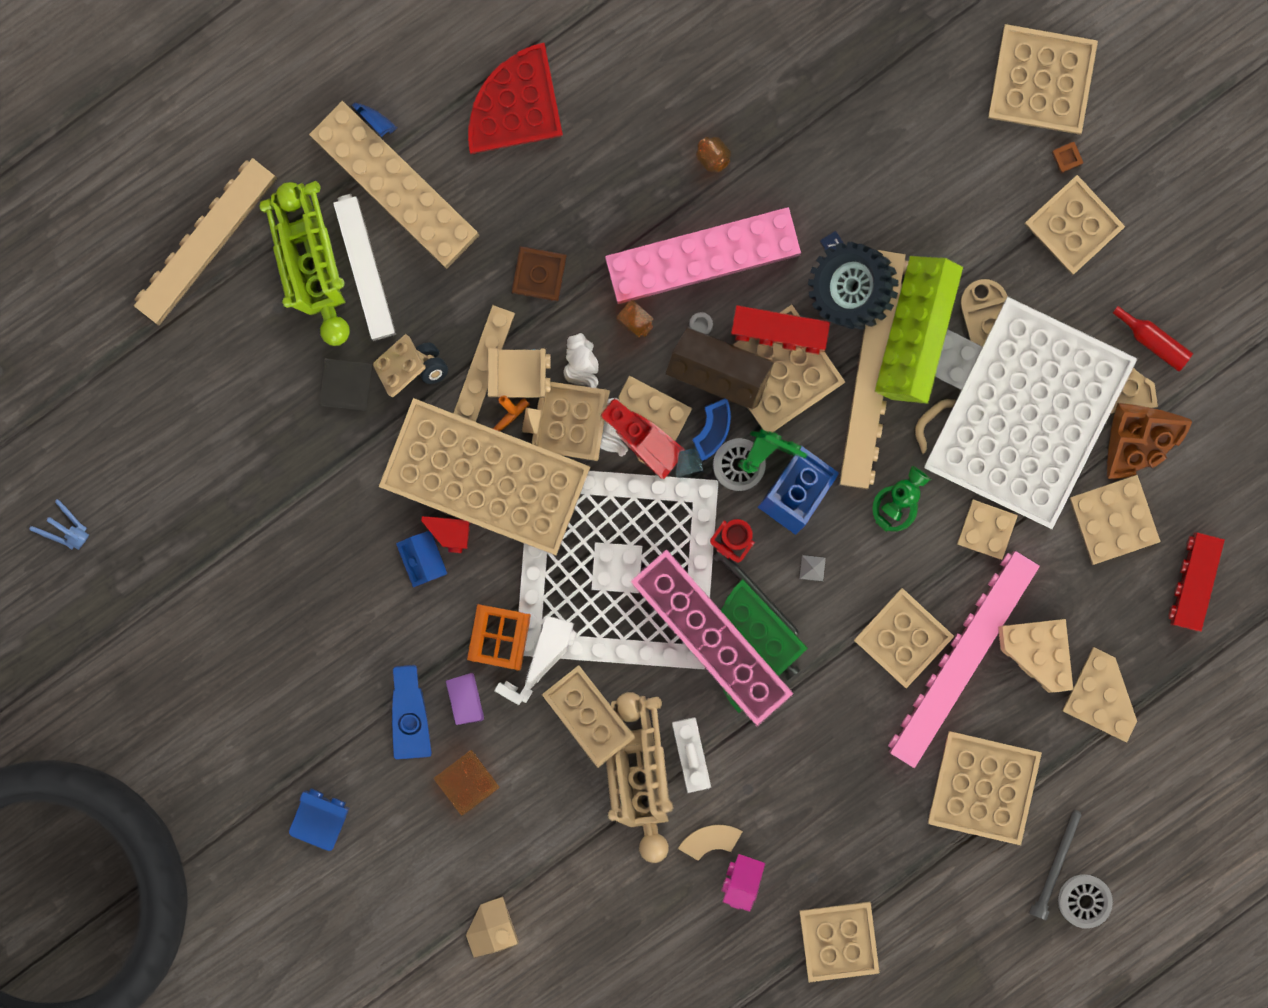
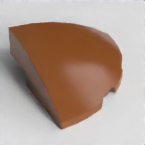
[1107,403,1192,479]

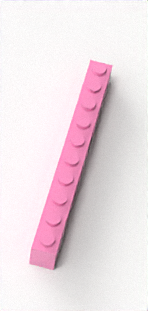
[888,551,1040,768]

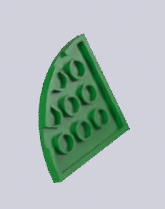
[721,579,808,713]

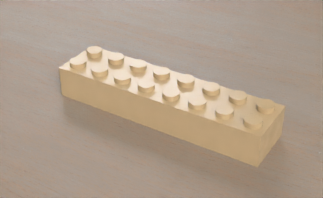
[309,101,479,269]

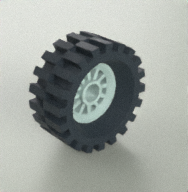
[808,242,899,330]

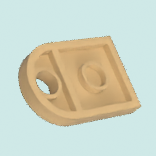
[960,279,1007,347]

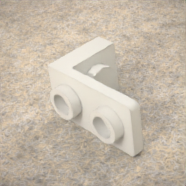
[495,681,539,705]

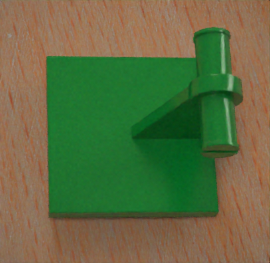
[738,429,807,473]

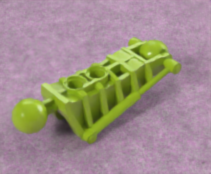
[259,181,350,346]

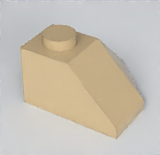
[466,897,519,957]

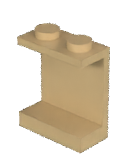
[488,348,551,398]

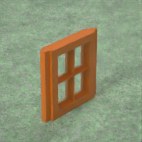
[467,604,531,670]

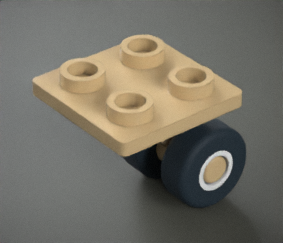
[373,334,448,397]

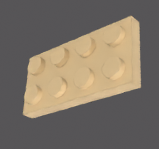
[542,665,635,767]

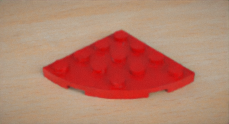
[468,43,563,154]

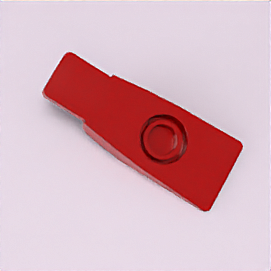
[601,399,686,479]

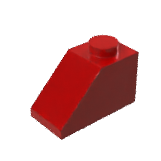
[421,516,470,553]

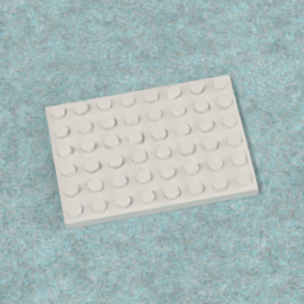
[924,296,1137,529]

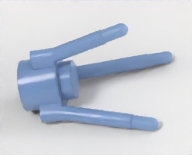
[29,499,89,550]

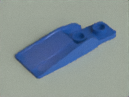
[392,665,432,759]

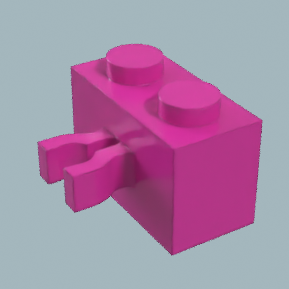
[721,854,765,911]

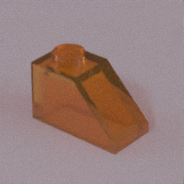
[616,299,654,339]

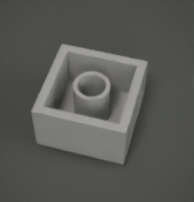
[935,329,983,390]

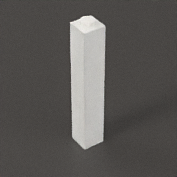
[333,194,396,341]

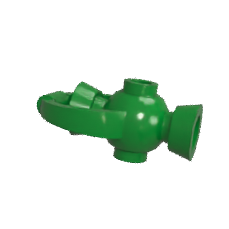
[873,466,931,532]

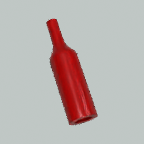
[1112,306,1193,372]

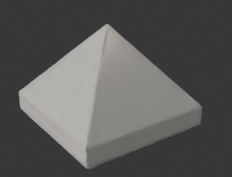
[799,555,826,581]

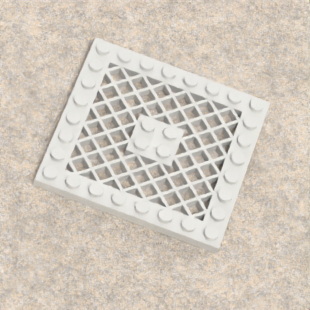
[519,471,718,669]

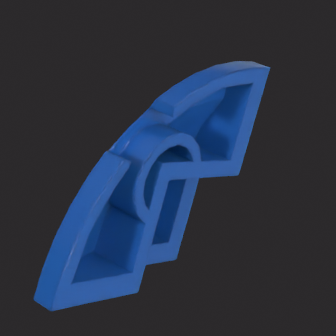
[351,102,397,137]

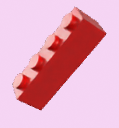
[731,305,830,355]
[1168,532,1225,632]

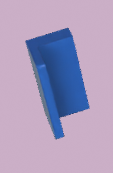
[396,531,447,587]

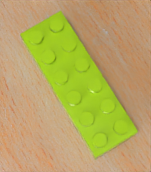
[874,256,963,403]

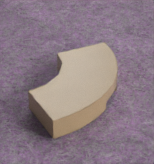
[678,825,743,861]

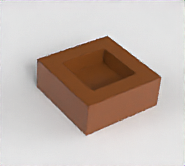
[1052,142,1083,173]

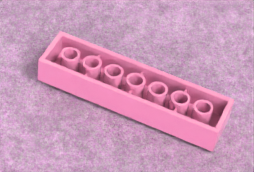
[605,207,801,304]
[631,550,794,725]

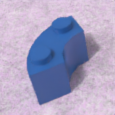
[692,399,731,462]

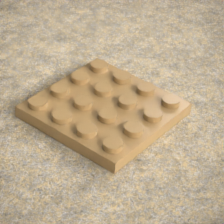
[988,24,1098,135]
[733,305,845,432]
[927,731,1042,845]

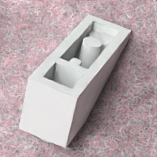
[525,616,576,689]

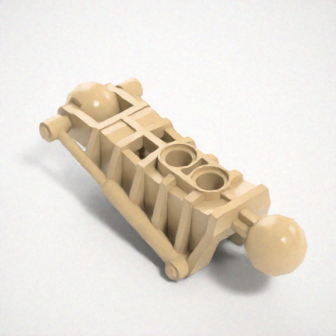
[606,692,673,863]

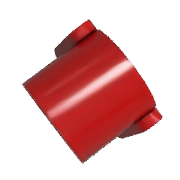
[710,519,755,562]

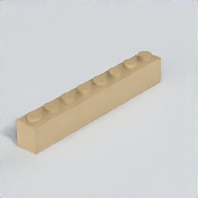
[134,158,277,325]

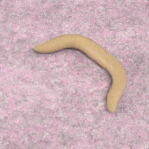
[915,399,956,454]

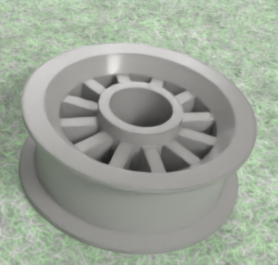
[713,438,765,491]
[1058,874,1113,928]

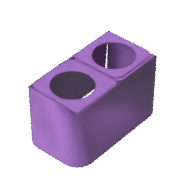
[446,673,484,725]

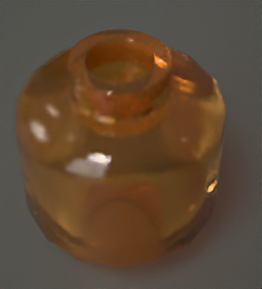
[696,137,731,172]

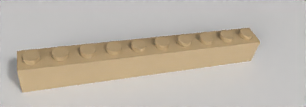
[839,250,909,489]

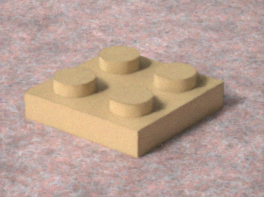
[957,500,1018,560]

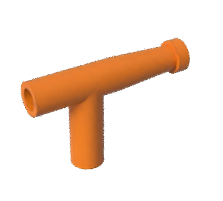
[492,395,530,432]

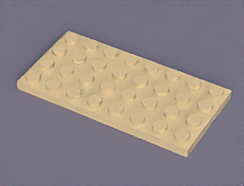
[379,398,591,555]

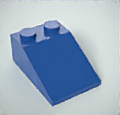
[758,447,839,535]

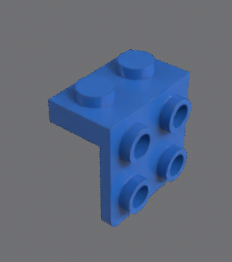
[289,789,350,851]

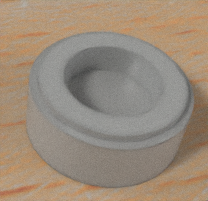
[689,312,713,335]

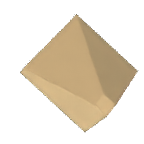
[522,408,541,434]

